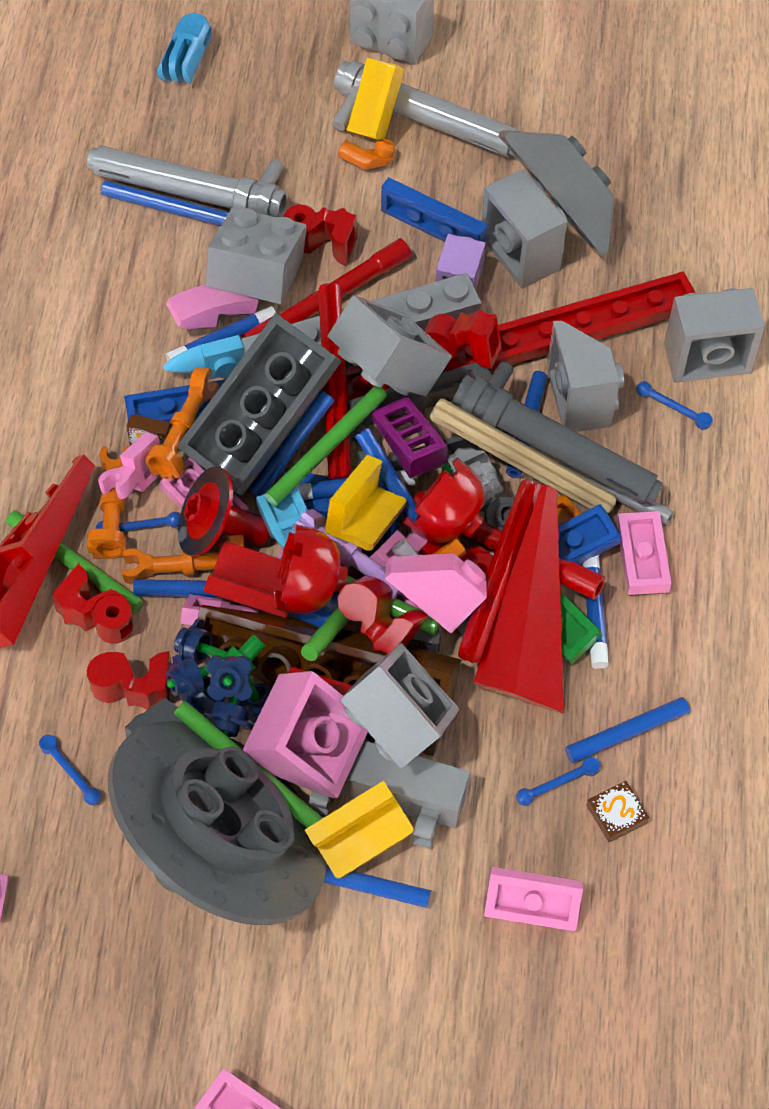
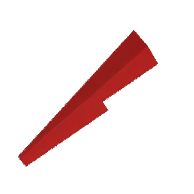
[0,454,95,648]
[473,484,565,713]

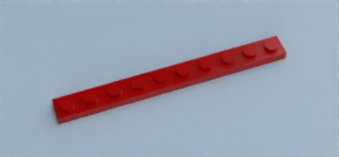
[319,271,695,401]

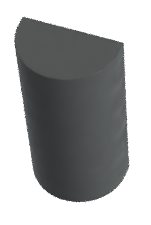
[177,313,342,496]

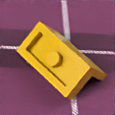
[347,57,405,140]
[325,455,406,551]
[305,780,414,879]

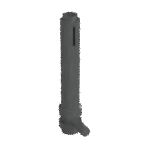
[452,362,663,505]

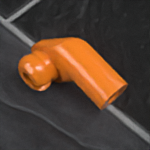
[338,139,395,170]

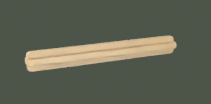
[430,399,617,515]

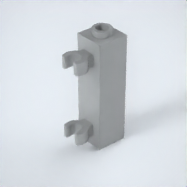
[309,741,470,849]

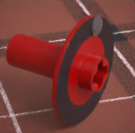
[177,466,270,557]

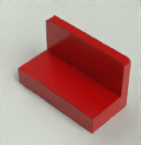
[203,542,289,618]

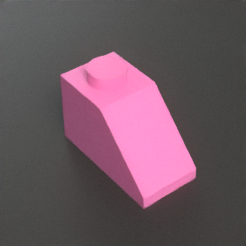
[385,554,487,633]

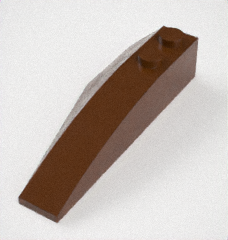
[198,605,462,756]

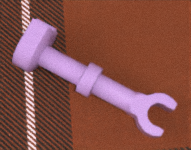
[291,509,405,600]

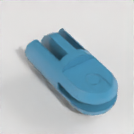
[157,13,212,84]

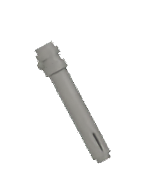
[332,60,519,158]
[87,145,288,217]

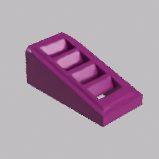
[371,397,448,479]

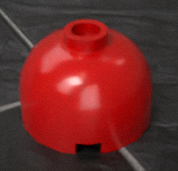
[403,457,485,543]
[274,523,348,614]

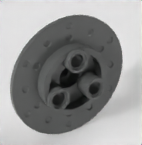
[108,721,326,925]

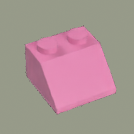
[242,671,368,798]

